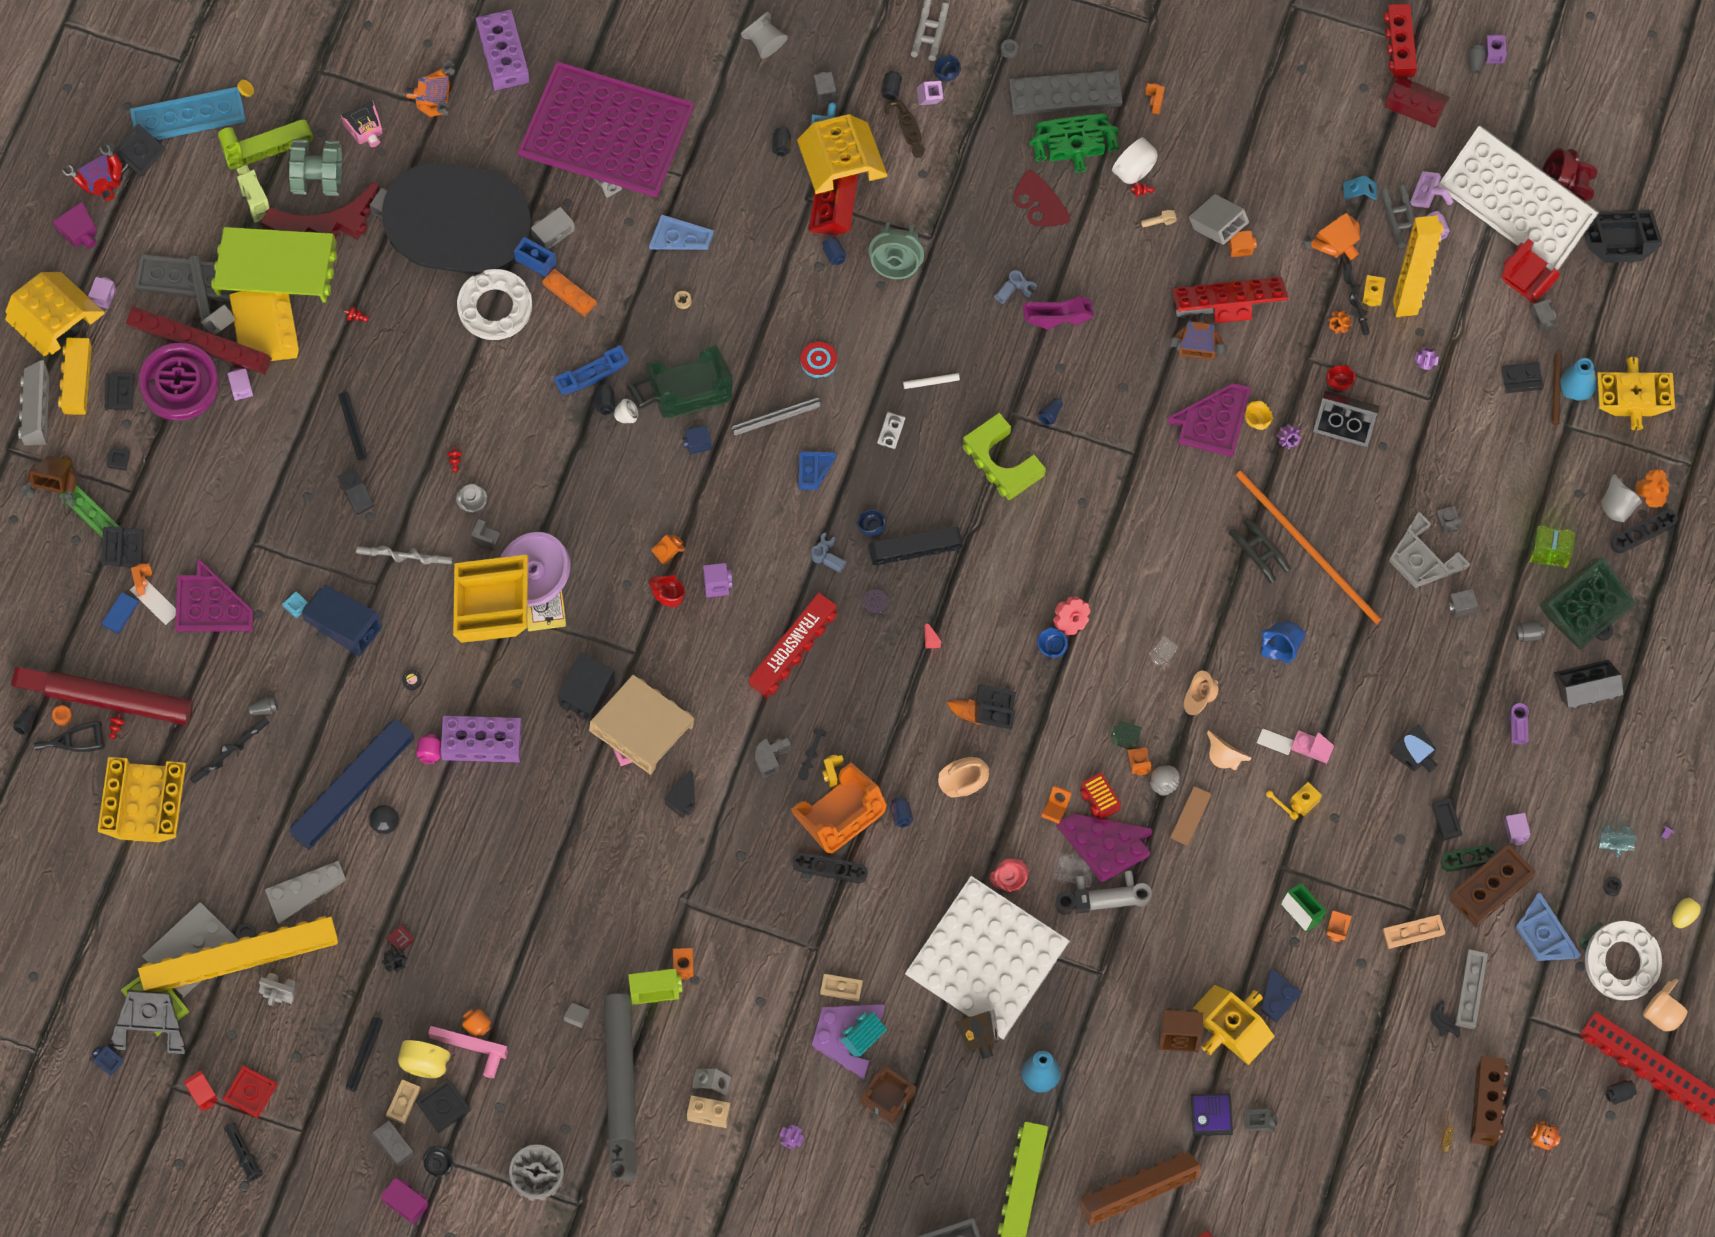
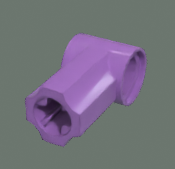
[1509,703,1529,744]

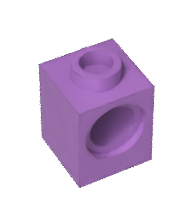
[1485,34,1507,63]

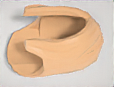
[938,757,989,797]

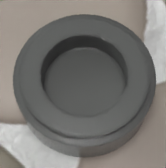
[1000,39,1019,58]

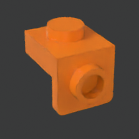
[651,535,685,564]
[1326,910,1352,942]

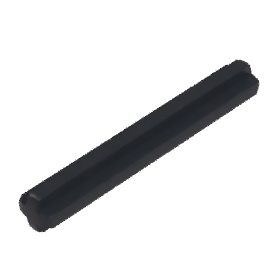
[338,392,367,461]
[346,1017,383,1092]

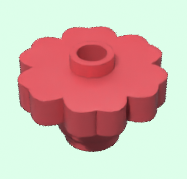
[1053,596,1091,635]

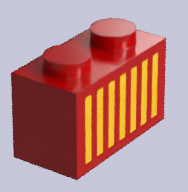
[1079,772,1121,819]

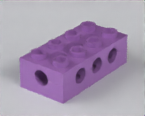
[476,10,530,91]
[441,716,522,763]

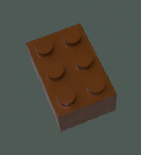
[1158,1008,1203,1052]

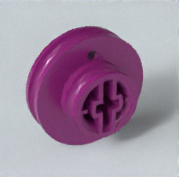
[139,343,219,420]

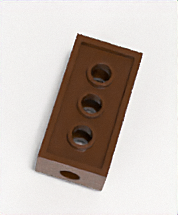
[1449,844,1536,928]
[1470,1056,1509,1146]

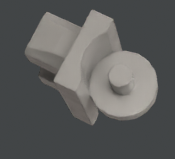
[877,411,906,449]
[259,973,295,1006]

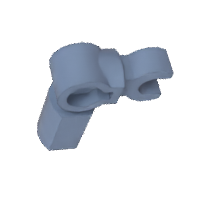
[994,270,1037,304]
[811,532,846,573]

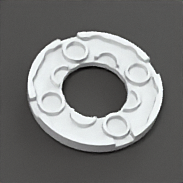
[457,269,532,340]
[1585,921,1662,1000]

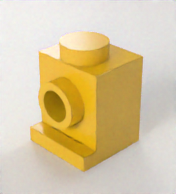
[1362,275,1386,306]

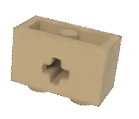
[687,1095,731,1128]

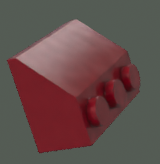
[1385,76,1450,128]

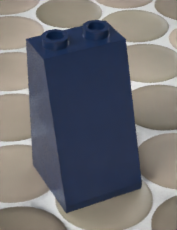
[302,584,382,657]

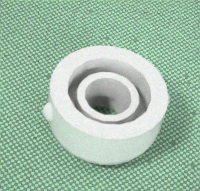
[1112,137,1158,184]

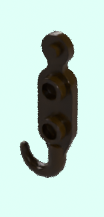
[884,100,925,158]

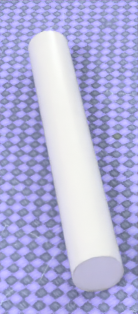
[903,373,960,389]

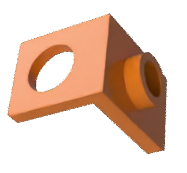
[1041,785,1072,824]

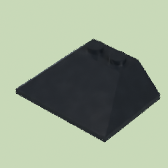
[1584,210,1662,263]

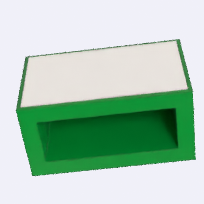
[1281,883,1327,932]

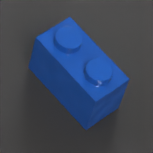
[514,237,557,278]

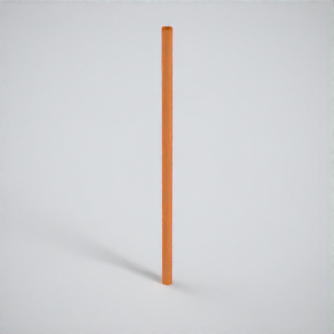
[1236,471,1382,624]

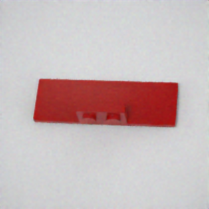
[1172,277,1288,323]

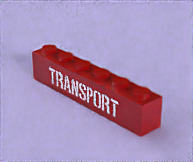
[749,593,838,698]

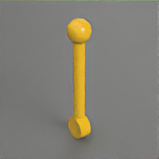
[1266,790,1298,820]

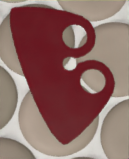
[1013,170,1070,227]

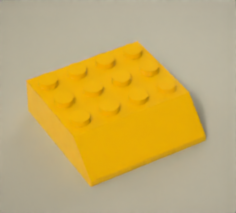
[453,555,528,643]

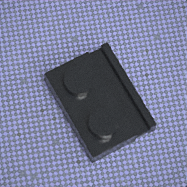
[1501,362,1544,394]
[104,373,134,411]

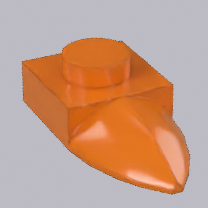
[947,699,981,725]

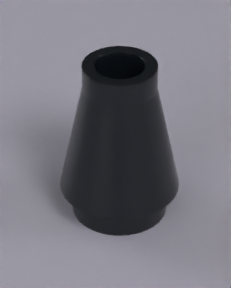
[13,706,38,735]

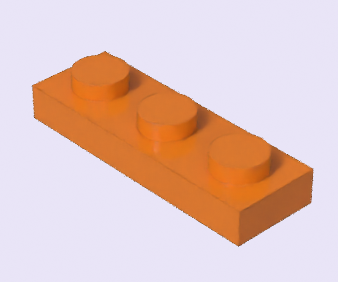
[542,268,597,317]

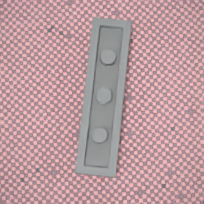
[1455,949,1488,1029]

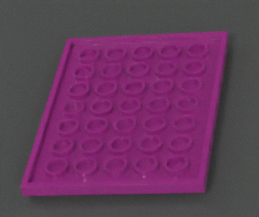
[518,61,695,198]

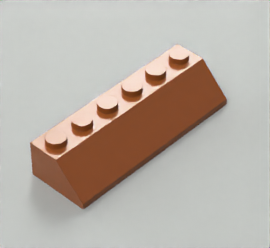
[1079,1152,1201,1226]

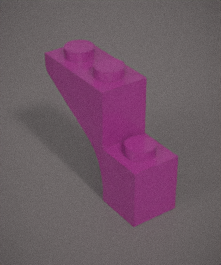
[1023,296,1095,330]

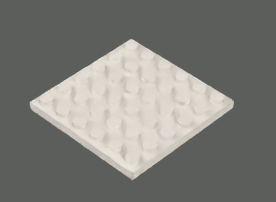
[905,876,1070,1040]

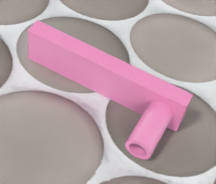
[428,1026,508,1078]

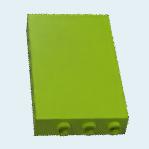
[211,227,337,302]

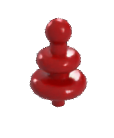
[1130,182,1155,197]
[344,306,369,322]
[447,447,462,473]
[109,714,125,740]

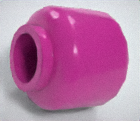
[416,734,441,764]

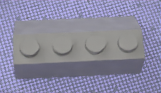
[18,360,50,446]

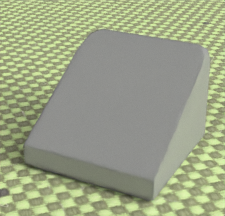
[564,1003,590,1028]

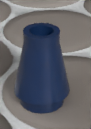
[1038,398,1063,426]

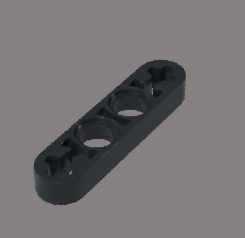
[1611,510,1678,554]
[793,853,868,883]

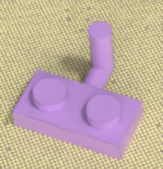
[1410,171,1453,208]

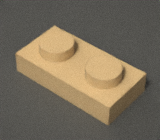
[820,974,863,1001]
[386,1080,421,1125]

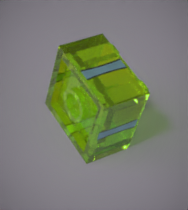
[1529,525,1576,568]

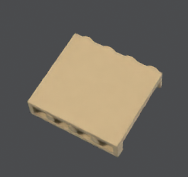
[589,675,694,775]

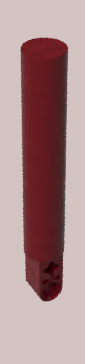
[10,667,193,726]

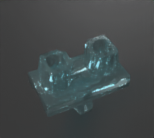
[1599,826,1637,857]

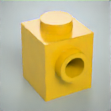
[1290,782,1322,816]

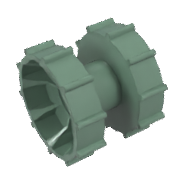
[289,139,342,196]

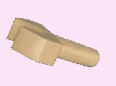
[1141,210,1177,227]

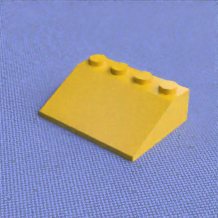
[229,291,299,361]

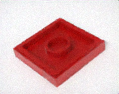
[223,1065,278,1119]

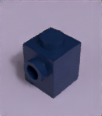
[682,425,712,454]

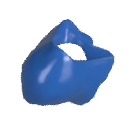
[1261,621,1306,663]

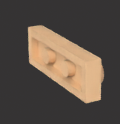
[1382,915,1445,949]

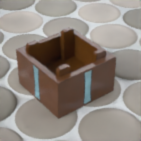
[860,1065,916,1125]

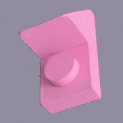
[1291,730,1334,764]

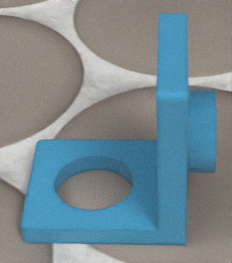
[1343,175,1377,200]

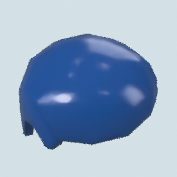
[1037,628,1068,658]

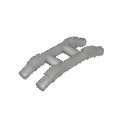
[911,0,949,61]

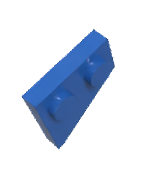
[799,452,836,490]

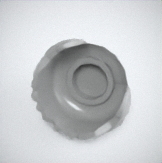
[456,484,487,513]
[1150,765,1180,795]

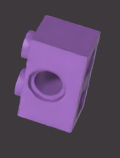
[703,563,732,598]

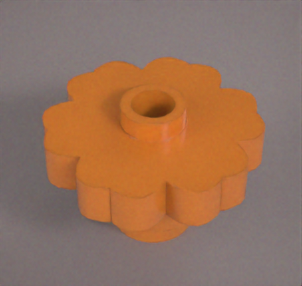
[1636,470,1669,507]

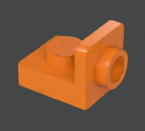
[1145,83,1165,114]
[131,563,152,596]
[1127,747,1152,775]

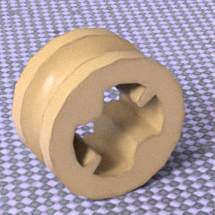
[674,291,692,309]

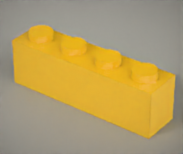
[58,338,92,415]

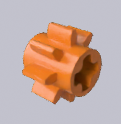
[1328,310,1352,334]

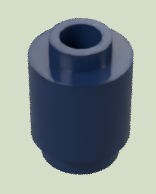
[822,237,847,265]
[890,797,913,828]

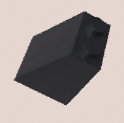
[558,652,615,721]

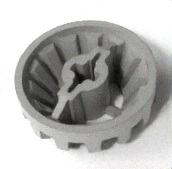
[509,1145,564,1201]

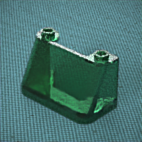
[646,345,732,418]

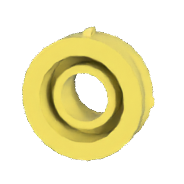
[398,1040,450,1078]

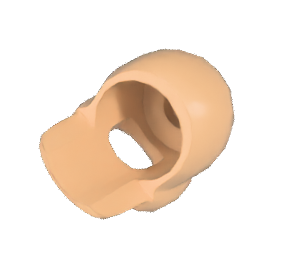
[1643,978,1688,1031]

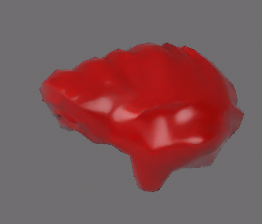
[648,574,686,607]

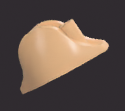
[1207,731,1252,770]

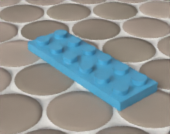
[130,87,246,140]

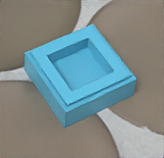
[282,592,308,618]

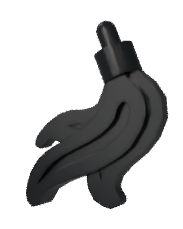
[1430,1000,1460,1038]

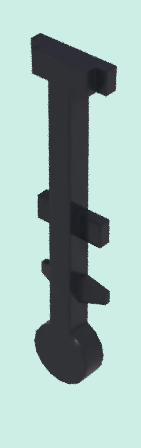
[799,728,827,780]

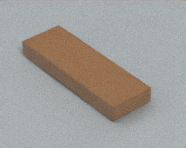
[1170,786,1212,846]

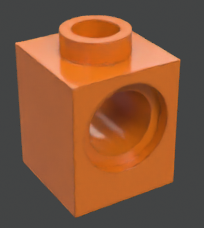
[1228,230,1257,257]
[673,948,694,980]

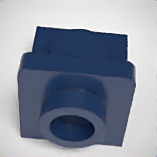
[90,1045,124,1076]

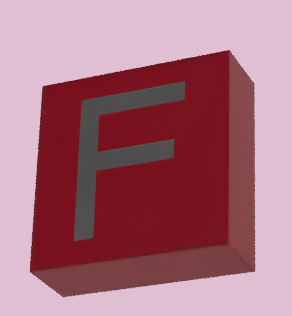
[386,925,415,951]

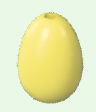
[1672,897,1701,928]

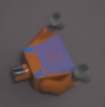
[1169,314,1227,360]

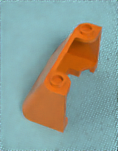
[791,763,886,853]

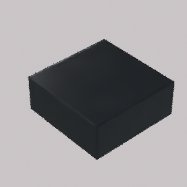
[107,448,130,471]

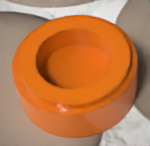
[52,705,72,726]

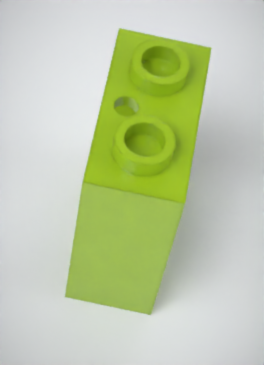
[628,969,682,1005]

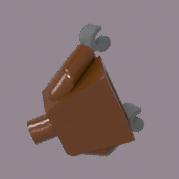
[20,455,77,507]

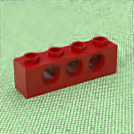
[1384,4,1417,78]

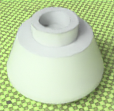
[614,399,638,423]

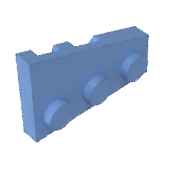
[649,214,714,250]

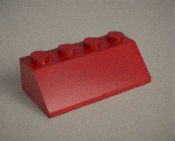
[809,158,858,235]

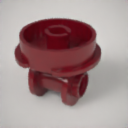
[1542,148,1598,202]

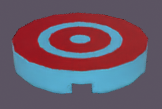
[800,342,837,378]

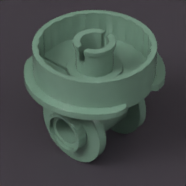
[869,222,924,279]

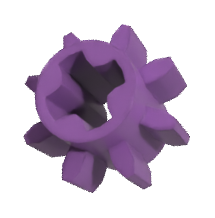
[1415,347,1439,370]
[1276,424,1301,449]
[779,1124,804,1149]

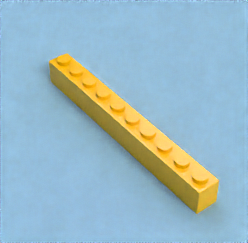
[1393,215,1443,317]
[138,916,338,992]

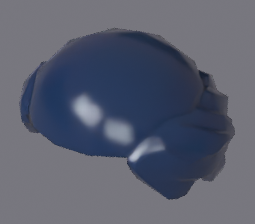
[934,55,961,82]

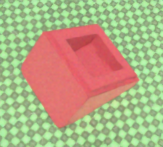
[924,624,941,649]

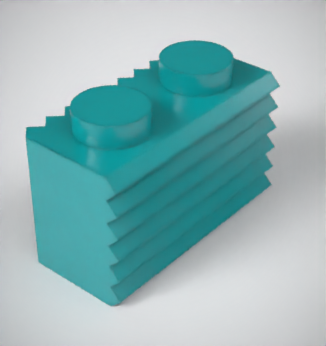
[840,1012,887,1057]

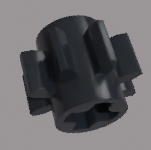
[381,948,408,973]

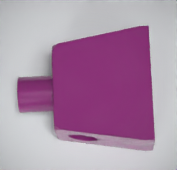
[53,202,97,249]

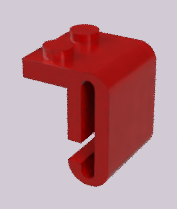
[1502,238,1560,303]

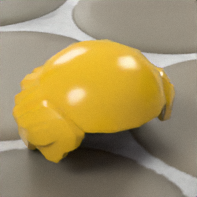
[1244,401,1273,430]

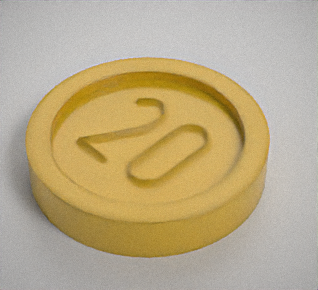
[237,80,254,97]

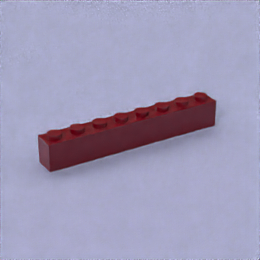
[125,306,272,375]

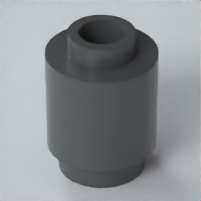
[1515,621,1545,642]

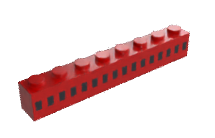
[1580,1012,1715,1125]

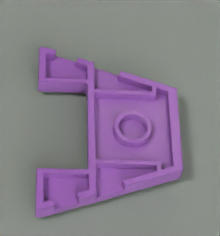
[812,1005,885,1079]

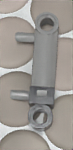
[1055,870,1152,915]

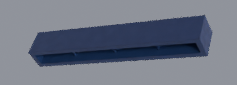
[289,719,414,851]

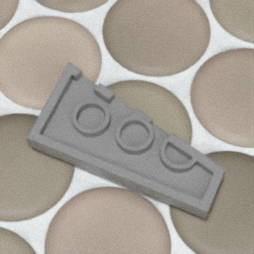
[265,861,346,926]

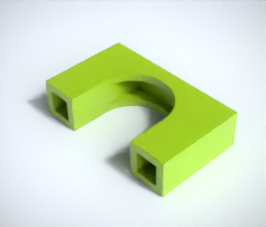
[962,413,1046,500]

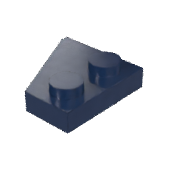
[1261,969,1302,1023]

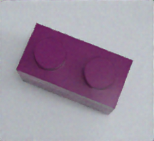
[380,1178,428,1225]

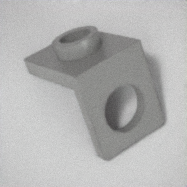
[692,1069,731,1095]

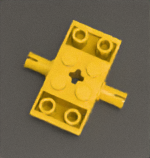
[1597,357,1675,430]
[1193,985,1275,1065]

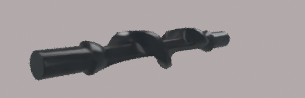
[1340,252,1370,335]
[190,717,269,784]

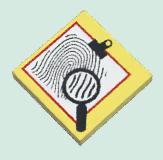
[528,590,566,631]

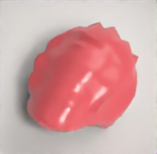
[989,858,1030,892]

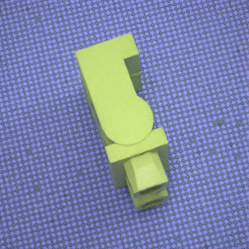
[237,165,269,223]

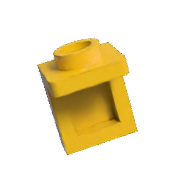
[822,755,843,787]

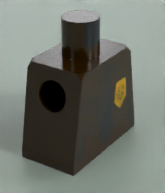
[955,1009,999,1059]

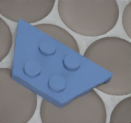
[1516,893,1581,961]

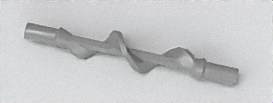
[356,546,452,565]

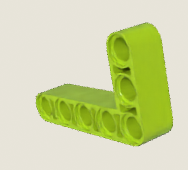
[218,120,314,169]

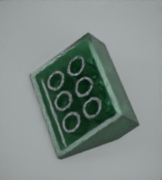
[1539,557,1636,650]

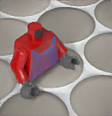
[63,143,123,201]

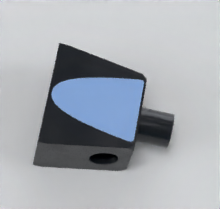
[1390,724,1438,773]

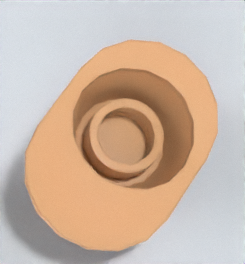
[1184,670,1218,715]

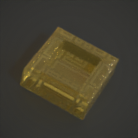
[1441,1126,1454,1152]

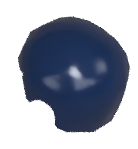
[856,509,886,537]

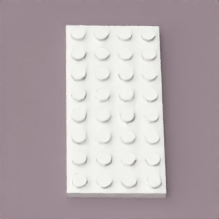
[1438,126,1599,271]

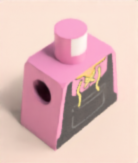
[341,101,382,147]

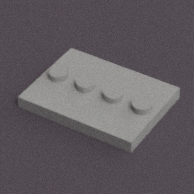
[142,902,238,998]

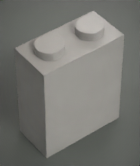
[1189,194,1249,245]

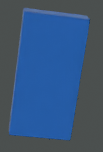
[102,592,139,634]

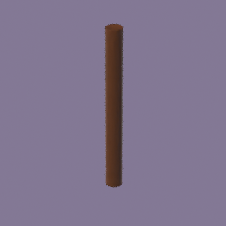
[1552,354,1562,425]

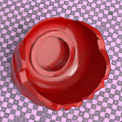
[1326,365,1356,391]

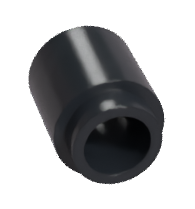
[881,71,902,100]
[772,128,791,157]
[596,386,615,415]
[1605,1080,1637,1105]

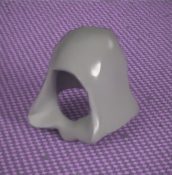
[1601,474,1642,522]

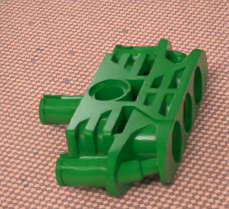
[1029,114,1120,173]

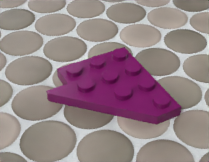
[1167,383,1251,457]
[175,560,254,632]
[1056,814,1152,882]

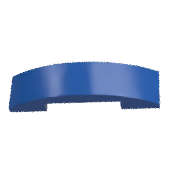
[553,345,629,395]

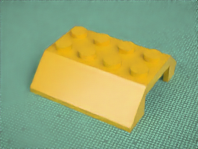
[5,272,105,356]

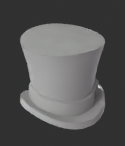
[740,12,788,59]

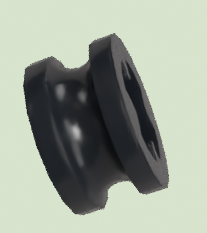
[1603,877,1622,896]

